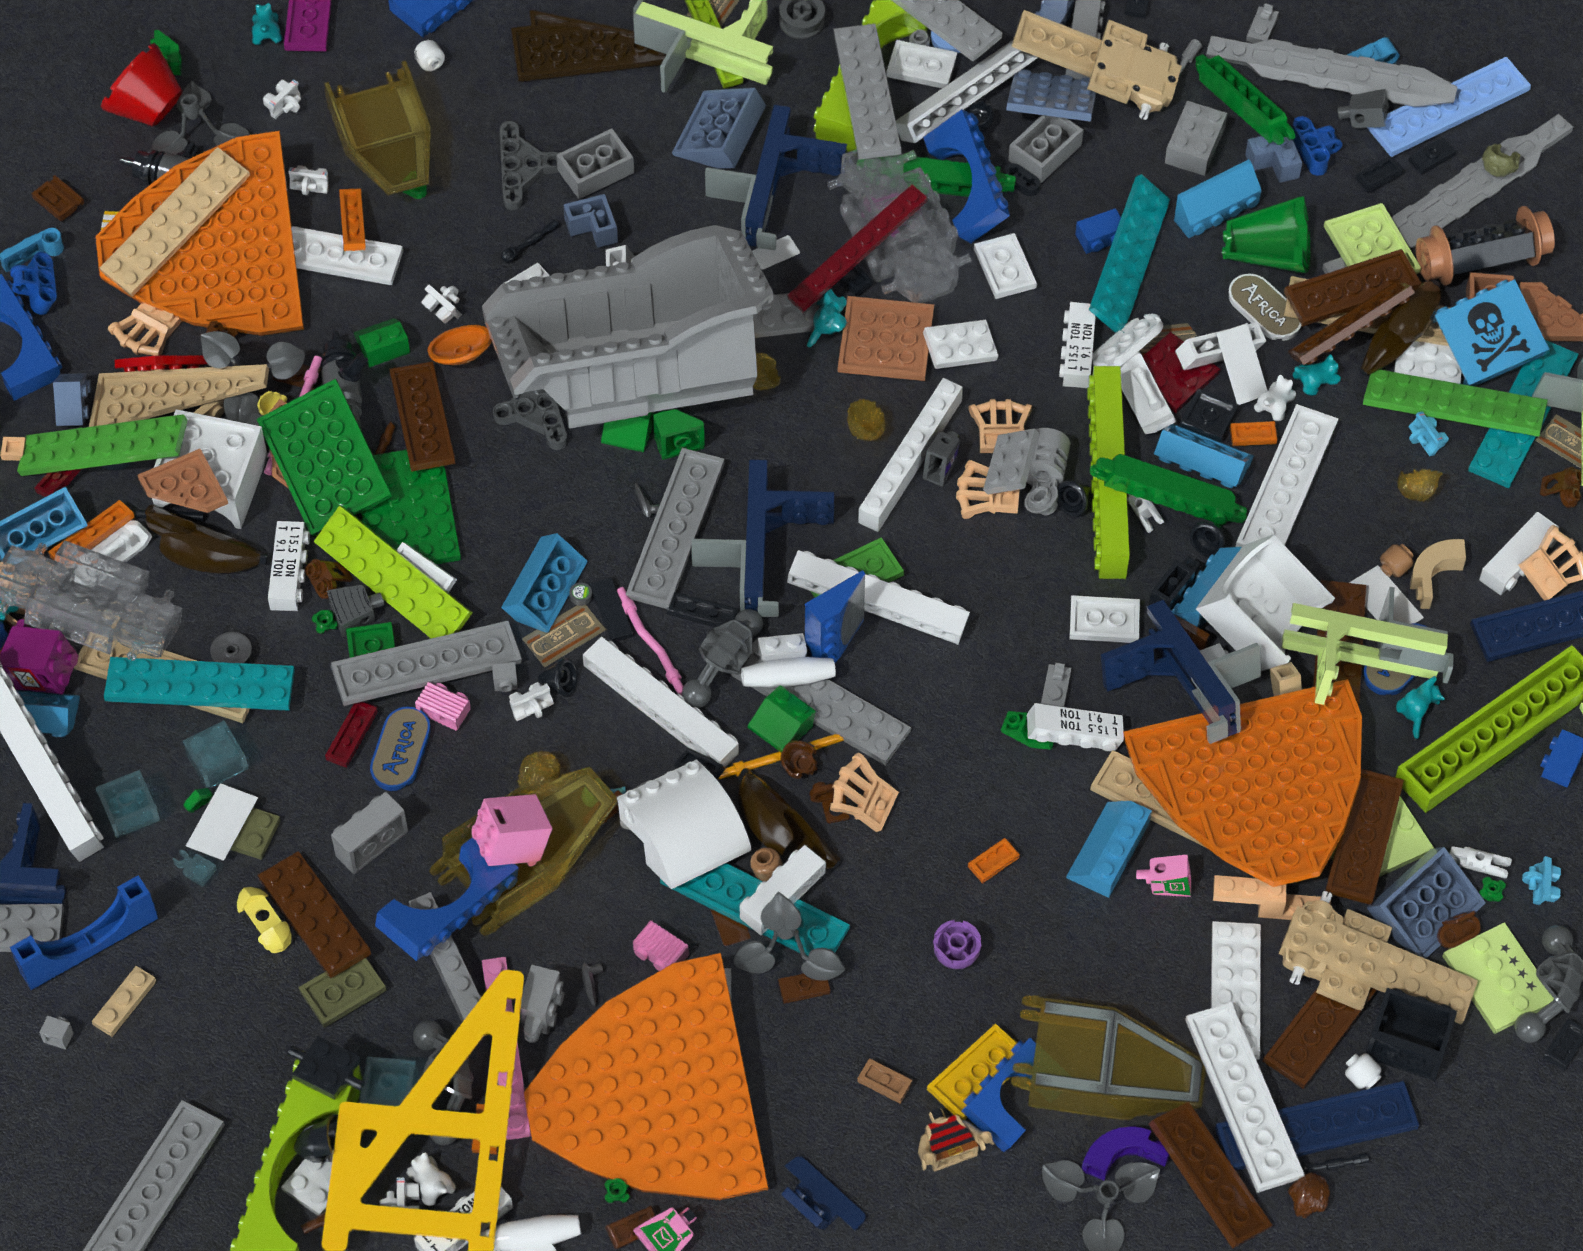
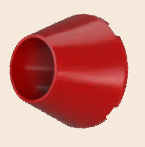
[101,43,183,127]

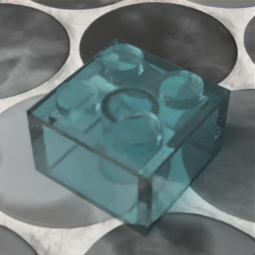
[182,720,249,788]
[95,770,160,838]
[360,1057,418,1106]

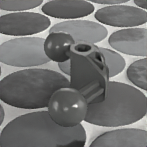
[682,609,763,708]
[1514,925,1583,1043]
[413,1020,473,1145]

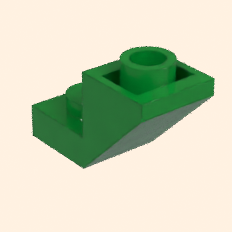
[151,30,182,75]
[1001,711,1054,750]

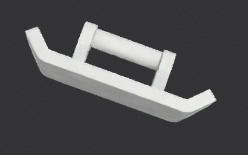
[1120,352,1176,434]
[67,520,152,587]

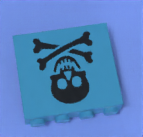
[1433,279,1549,387]

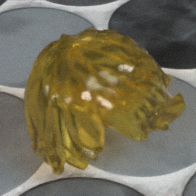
[753,353,781,391]
[847,399,886,441]
[1397,469,1443,501]
[517,751,561,795]

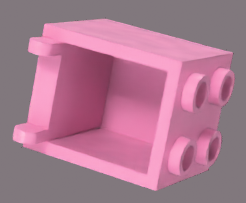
[472,794,552,866]

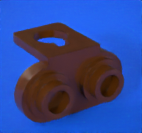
[1540,467,1581,508]
[305,559,353,599]
[809,779,856,824]
[1437,910,1480,948]

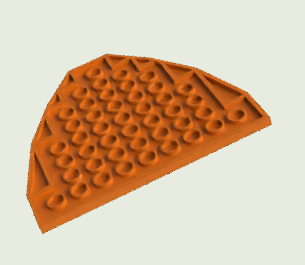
[96,131,304,336]
[1123,679,1362,887]
[524,953,769,1200]

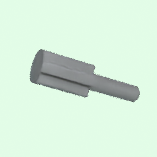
[1179,39,1202,75]

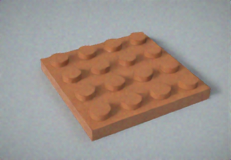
[838,296,934,381]

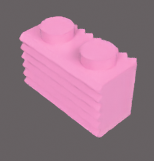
[415,682,471,731]
[633,921,689,971]

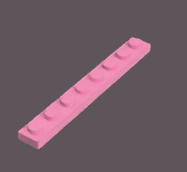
[482,957,531,1140]

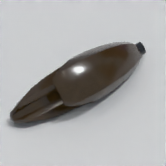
[1360,279,1441,376]
[145,504,267,573]
[738,768,841,869]

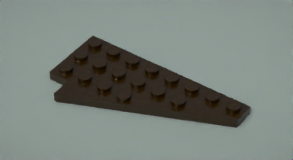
[511,10,684,82]

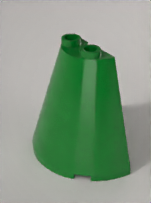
[1222,196,1311,273]

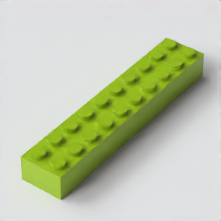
[1087,366,1129,579]
[1395,645,1583,813]

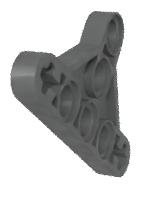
[500,121,559,210]
[493,389,567,450]

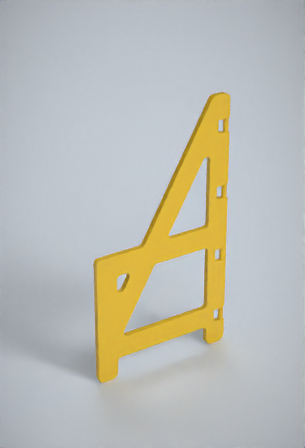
[322,970,524,1251]

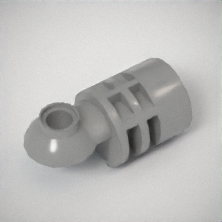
[1025,428,1070,515]

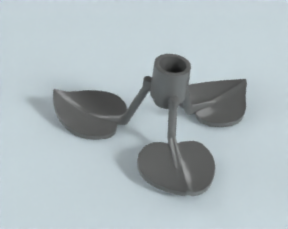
[149,81,250,155]
[200,331,305,424]
[734,892,845,981]
[1042,1161,1160,1251]

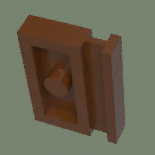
[32,175,84,222]

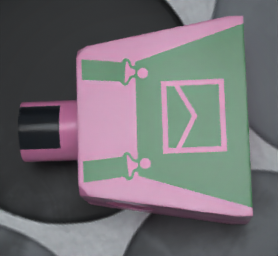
[1136,855,1191,897]
[633,1207,697,1251]

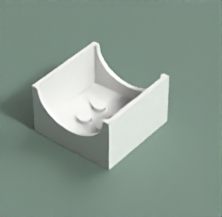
[152,409,268,529]
[1196,534,1335,671]

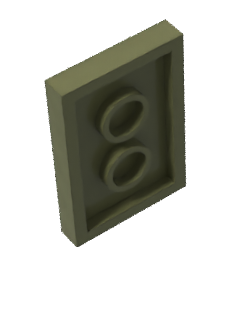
[230,808,281,860]
[299,958,386,1028]

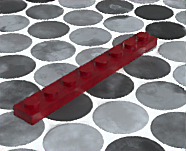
[787,184,928,313]

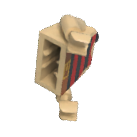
[918,1108,994,1172]

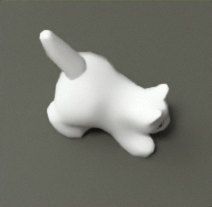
[1254,375,1297,421]
[406,1153,456,1206]

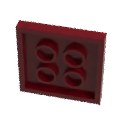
[1143,332,1220,413]

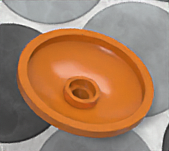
[427,325,492,365]

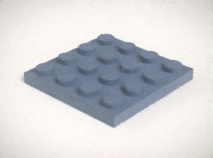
[1006,70,1096,121]

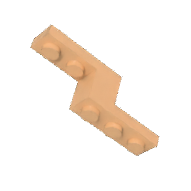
[1213,875,1331,920]

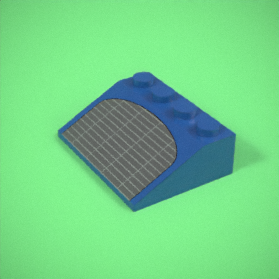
[805,570,865,663]

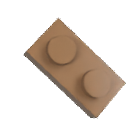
[857,1058,912,1104]

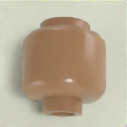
[1380,544,1414,578]
[750,847,783,882]

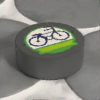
[569,583,592,606]

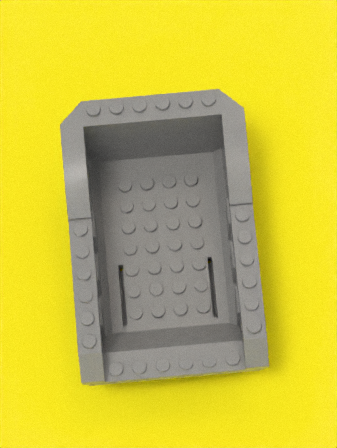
[482,225,774,429]

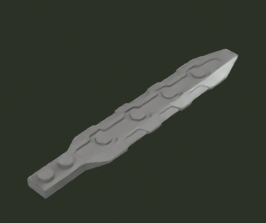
[1206,36,1458,107]
[1392,114,1573,248]

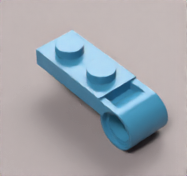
[1348,38,1399,64]
[0,228,64,272]

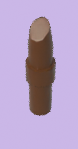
[374,421,395,455]
[300,1212,326,1234]

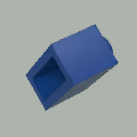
[1075,208,1121,254]
[1540,729,1583,788]

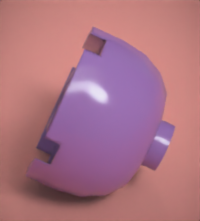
[933,920,981,969]

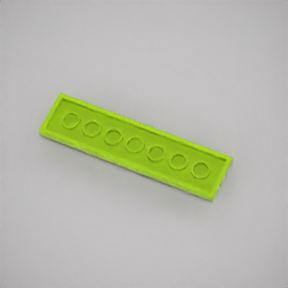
[314,505,473,639]

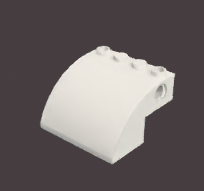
[617,760,751,889]

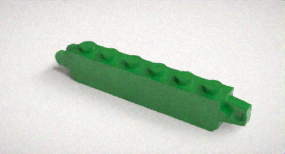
[1195,54,1296,145]
[855,155,1015,197]
[1089,454,1247,525]

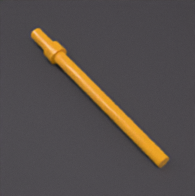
[718,734,844,780]

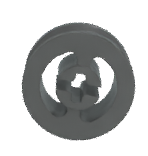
[779,0,825,39]

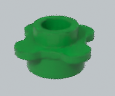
[312,610,338,634]
[1479,877,1506,902]
[605,1178,629,1203]

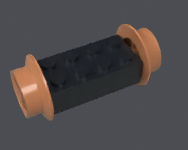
[1416,206,1555,285]

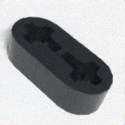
[1004,163,1040,196]

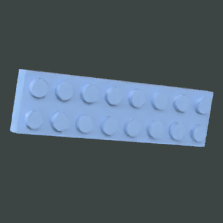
[1367,57,1531,157]

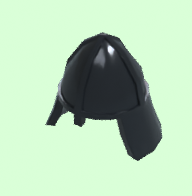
[293,1114,338,1163]

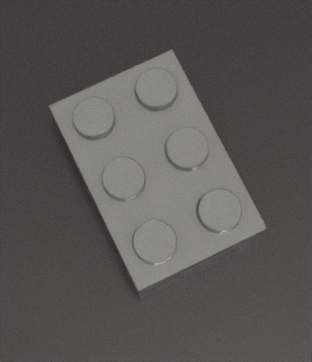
[1165,101,1227,176]
[1008,115,1083,183]
[557,128,634,199]
[331,792,408,874]

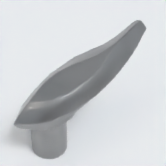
[634,483,660,518]
[582,963,603,1006]

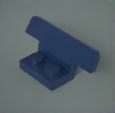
[781,1157,865,1231]

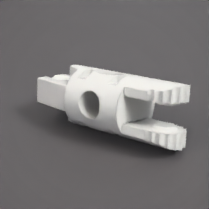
[1127,494,1164,533]
[1450,846,1512,879]

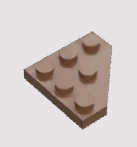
[1519,282,1583,341]
[138,449,228,513]

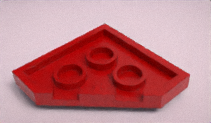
[115,355,207,372]

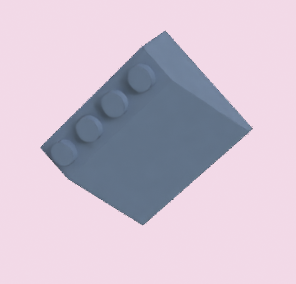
[672,88,766,169]
[1367,847,1486,959]

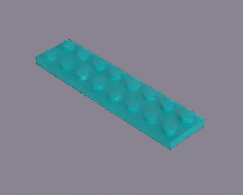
[1089,174,1170,333]
[1468,340,1579,488]
[104,657,295,710]
[660,863,850,956]

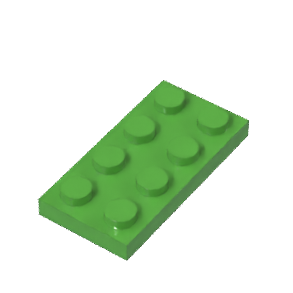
[811,537,904,598]

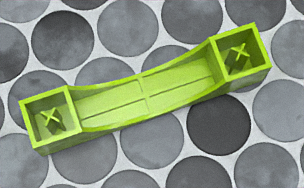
[814,0,928,155]
[230,1051,363,1251]

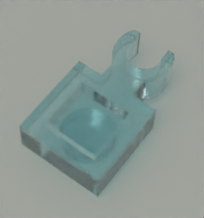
[173,850,217,887]

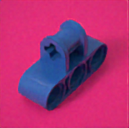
[1292,116,1343,176]
[10,252,57,315]

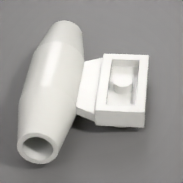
[741,633,835,688]
[480,1215,581,1251]

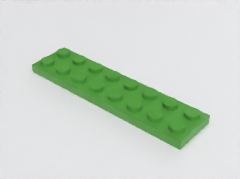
[1363,370,1548,437]
[17,414,188,476]

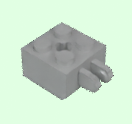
[520,965,565,1043]

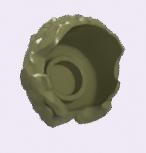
[1482,144,1520,177]

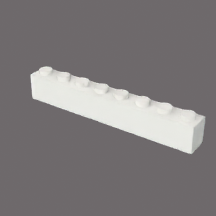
[895,39,1038,143]
[858,378,963,532]
[787,550,970,644]
[583,637,739,768]

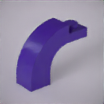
[1082,1127,1169,1181]

